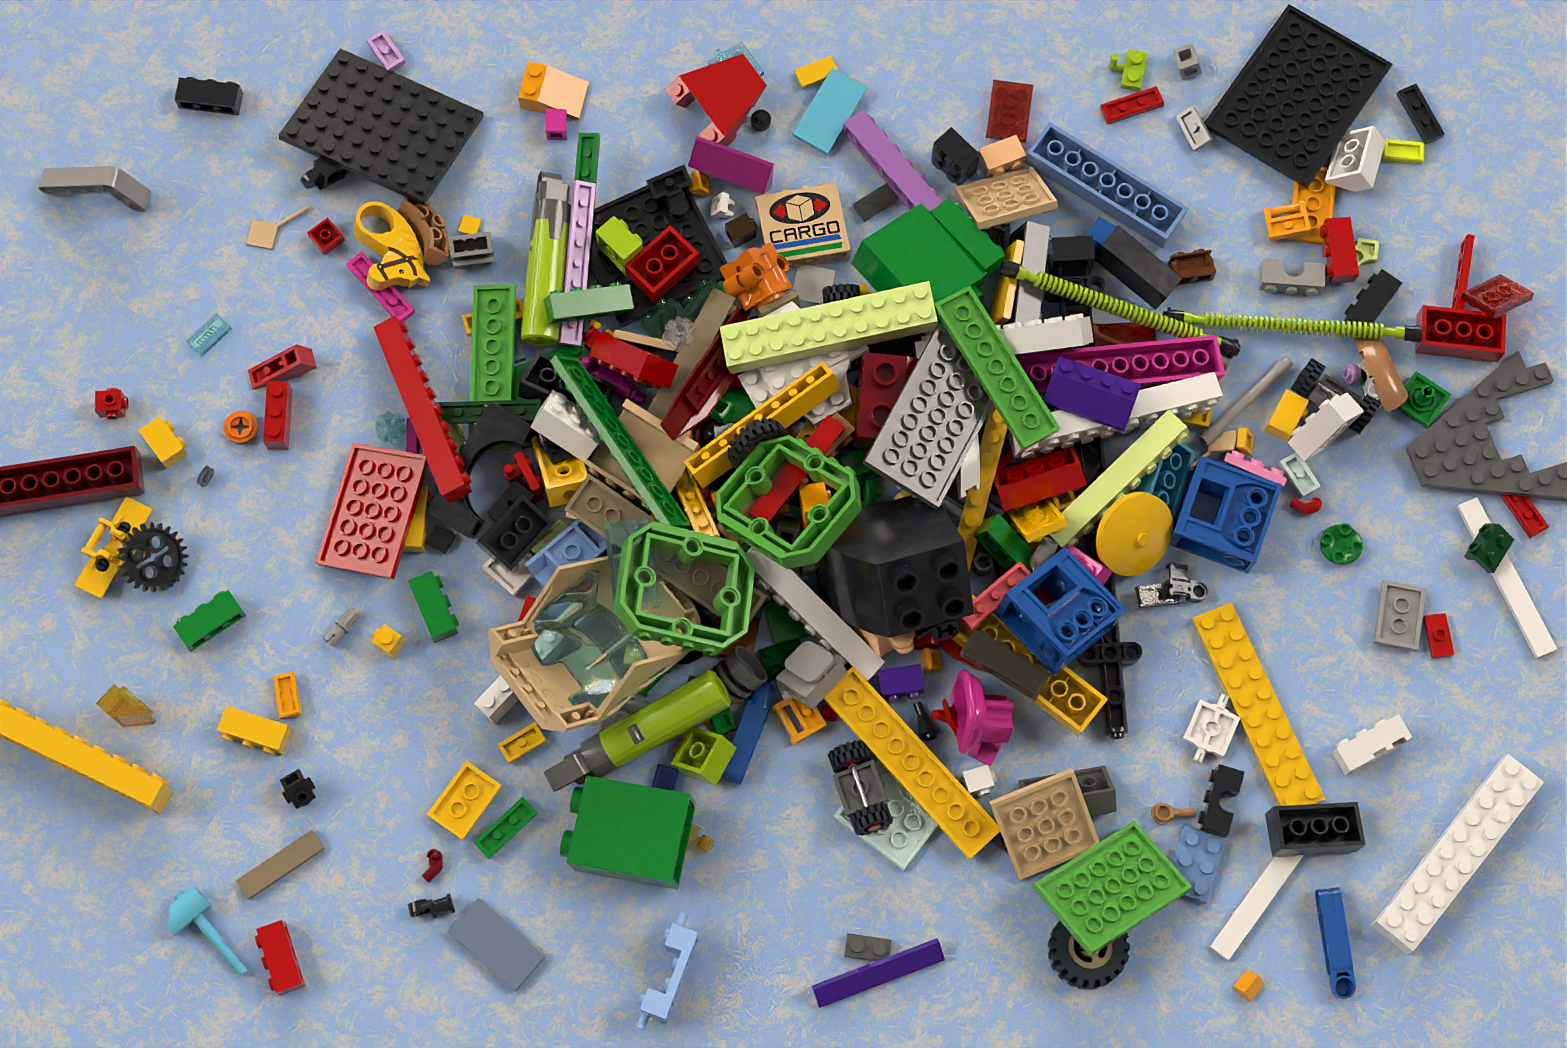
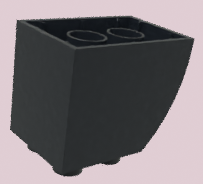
[807,495,974,638]

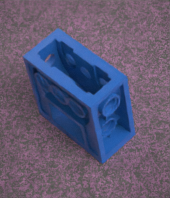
[1169,456,1282,574]
[994,547,1126,676]

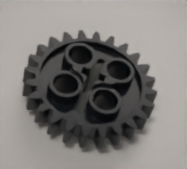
[116,522,189,593]

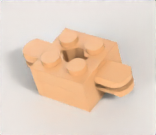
[854,627,915,657]

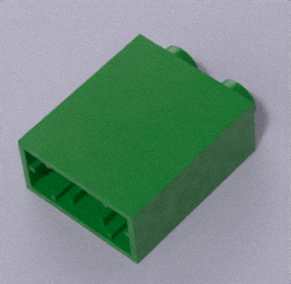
[851,203,988,335]
[560,775,696,890]

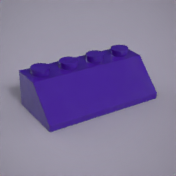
[1043,356,1141,432]

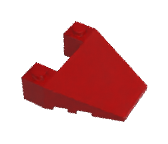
[664,54,767,147]

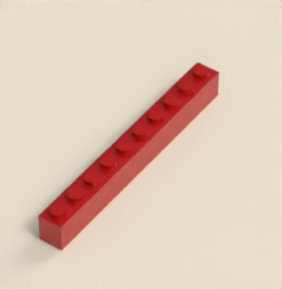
[373,316,472,504]

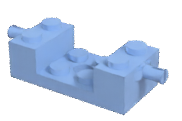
[636,911,699,1031]

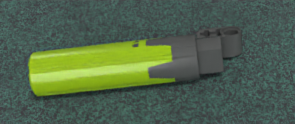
[520,171,571,347]

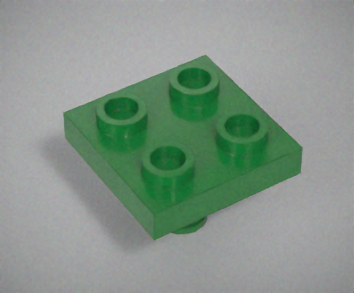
[1396,371,1451,429]

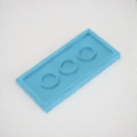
[792,67,868,155]

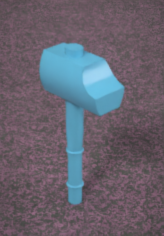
[167,886,248,976]

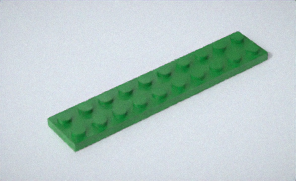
[550,355,692,529]

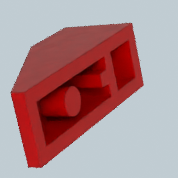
[248,344,317,389]

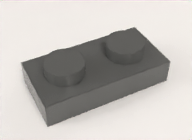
[844,933,892,961]

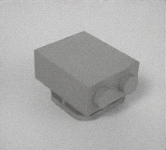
[448,232,495,267]
[776,641,847,710]

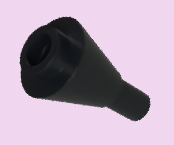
[913,701,940,741]

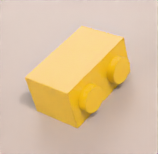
[1264,389,1309,442]
[138,416,188,469]

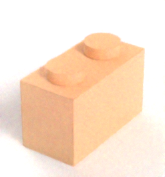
[978,135,1026,178]

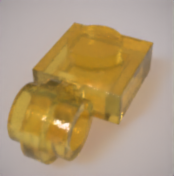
[687,823,714,853]

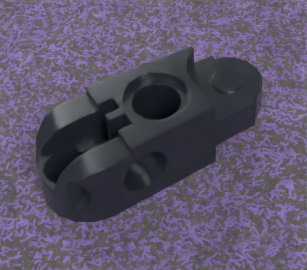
[300,158,350,190]

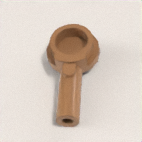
[1151,802,1196,825]

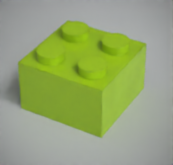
[595,216,643,275]
[671,727,736,786]

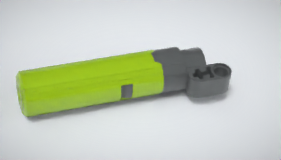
[543,670,731,792]

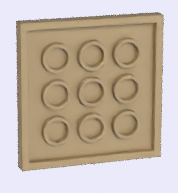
[954,166,1058,230]
[989,768,1099,880]

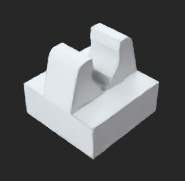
[710,192,735,219]

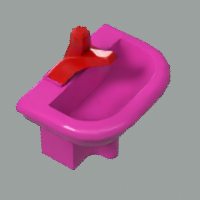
[931,669,1013,754]

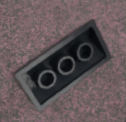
[1095,225,1182,310]

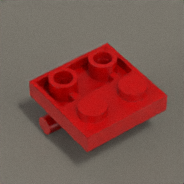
[504,451,545,502]

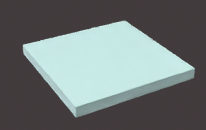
[833,760,938,871]

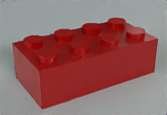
[1415,305,1507,362]
[589,332,679,389]
[994,446,1087,511]

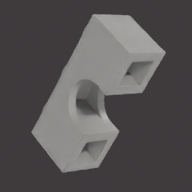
[1259,259,1325,296]

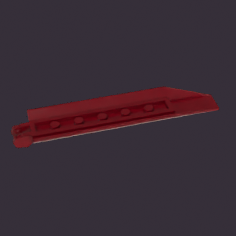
[660,305,758,441]

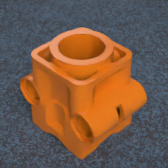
[719,242,792,312]

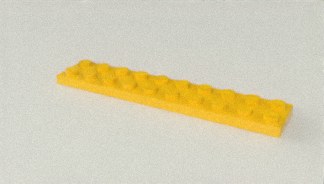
[1191,602,1325,806]
[823,666,1000,860]

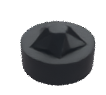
[751,110,771,131]

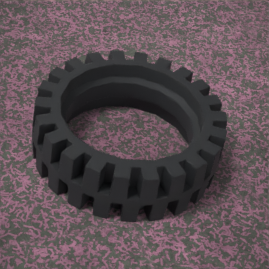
[728,418,789,470]

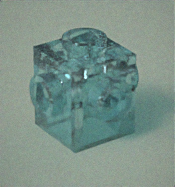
[375,411,406,447]

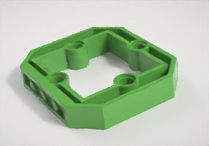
[716,435,862,569]
[613,521,755,656]

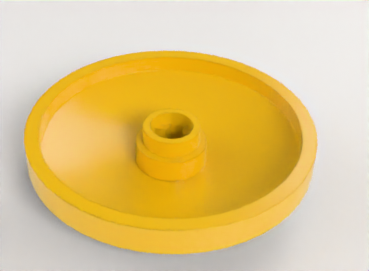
[1096,492,1173,576]

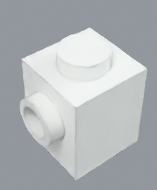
[961,765,997,797]

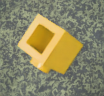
[371,624,405,659]

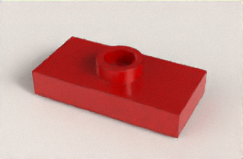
[1423,613,1455,659]

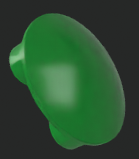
[722,387,754,423]
[1320,523,1363,565]

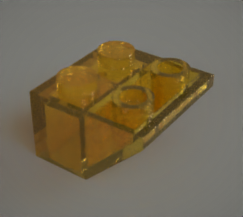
[96,684,156,727]

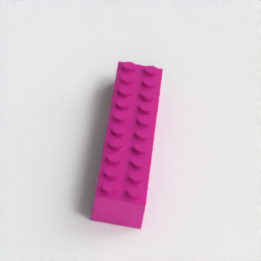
[1014,335,1225,400]

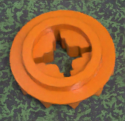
[223,411,258,444]

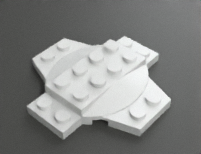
[738,301,869,427]

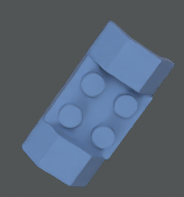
[525,519,613,588]

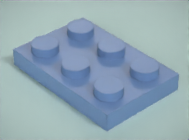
[1172,826,1227,904]

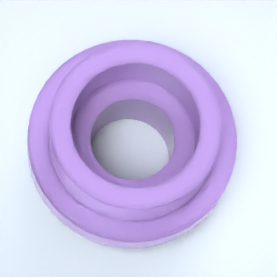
[1343,363,1361,384]

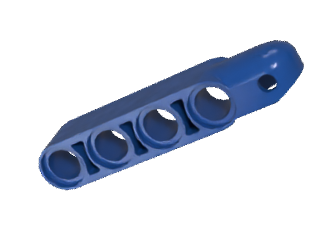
[721,681,775,785]
[1315,887,1356,999]

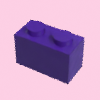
[877,664,925,702]

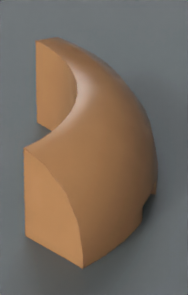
[397,196,450,265]
[1354,335,1408,413]

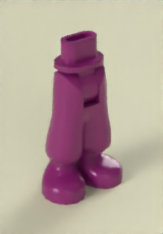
[581,351,647,405]

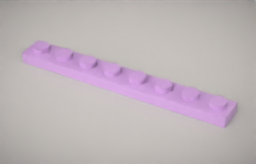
[559,180,596,347]

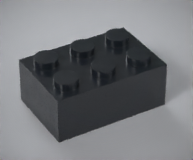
[476,494,554,572]

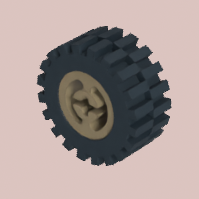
[1047,920,1130,990]

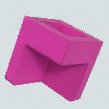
[545,109,567,140]
[967,741,1001,766]

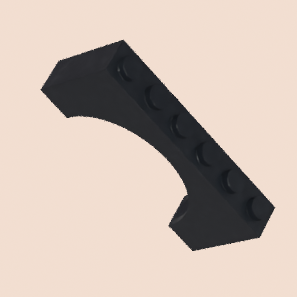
[426,401,537,539]

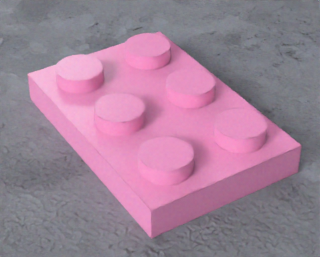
[1223,450,1287,487]

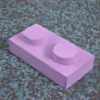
[366,30,406,71]

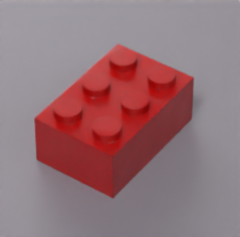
[624,225,699,303]

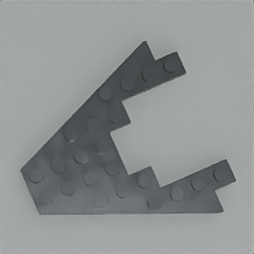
[1405,351,1567,501]

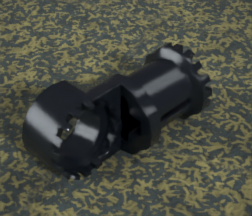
[407,893,455,919]

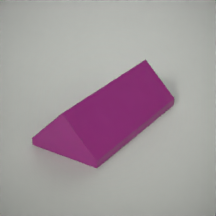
[688,136,774,194]

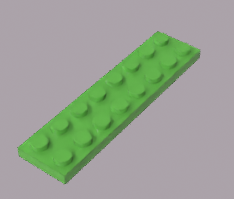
[469,284,516,451]
[934,286,1061,450]

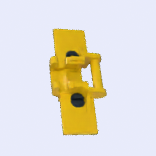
[74,496,153,599]

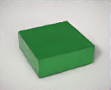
[710,708,738,735]

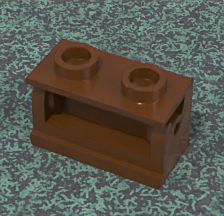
[1168,249,1216,286]

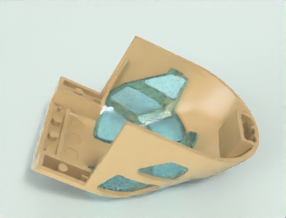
[488,556,701,732]

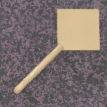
[246,205,311,250]
[1190,430,1238,469]

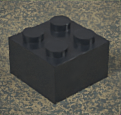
[931,127,980,186]

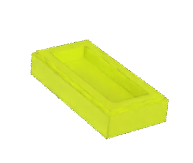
[1382,139,1424,164]

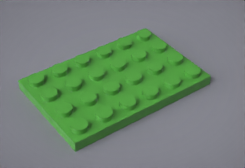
[1032,821,1192,956]

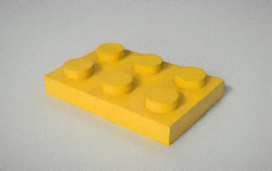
[427,761,502,840]

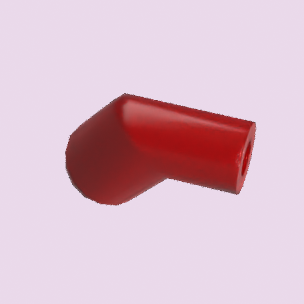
[1289,497,1322,515]

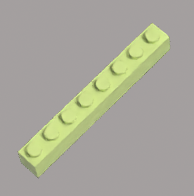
[1048,410,1189,549]

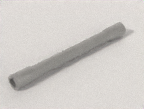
[1198,356,1293,446]

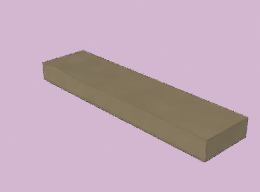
[236,830,325,900]

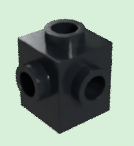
[280,769,316,809]

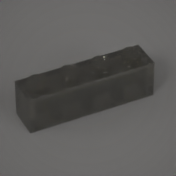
[959,629,1051,701]

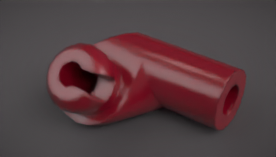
[421,849,443,883]

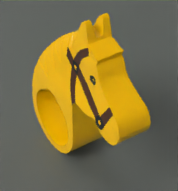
[353,202,430,290]

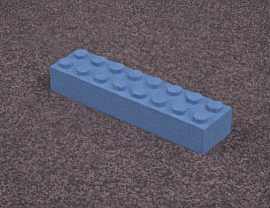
[1025,122,1188,249]

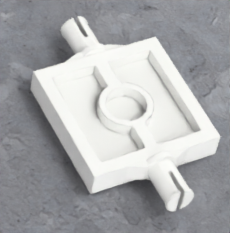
[1182,693,1241,764]

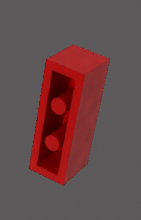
[1320,217,1359,284]
[263,381,293,450]
[255,920,306,995]

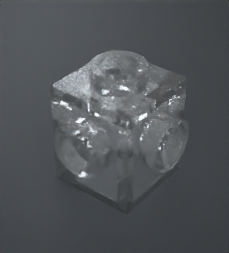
[662,315,695,353]

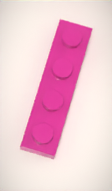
[346,252,415,321]

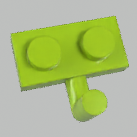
[1108,49,1148,92]

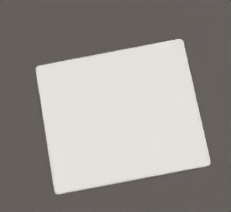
[792,265,836,304]

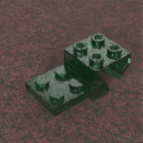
[638,278,718,338]

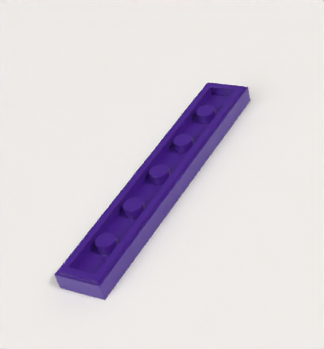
[812,938,945,1008]

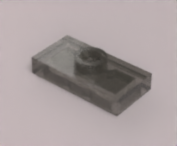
[853,183,898,222]
[1135,583,1181,608]

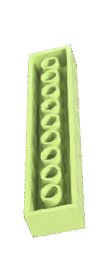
[720,281,939,374]

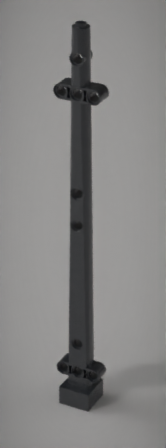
[1043,236,1143,739]

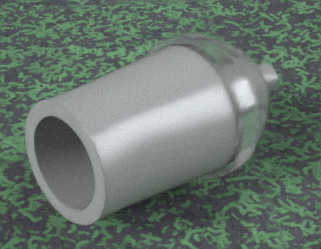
[1030,537,1058,571]

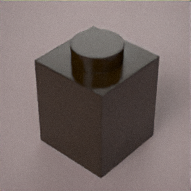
[725,213,758,249]

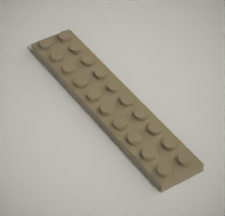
[564,473,768,623]

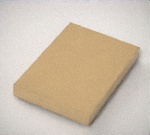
[613,329,681,352]

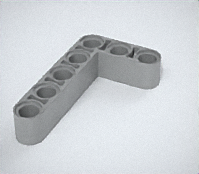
[38,166,151,212]

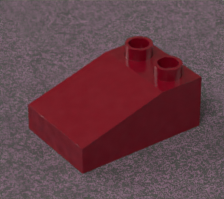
[853,352,985,449]

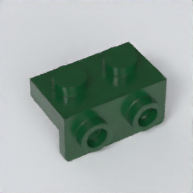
[1464,523,1515,573]
[757,637,801,682]

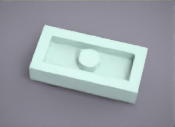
[1278,452,1321,499]

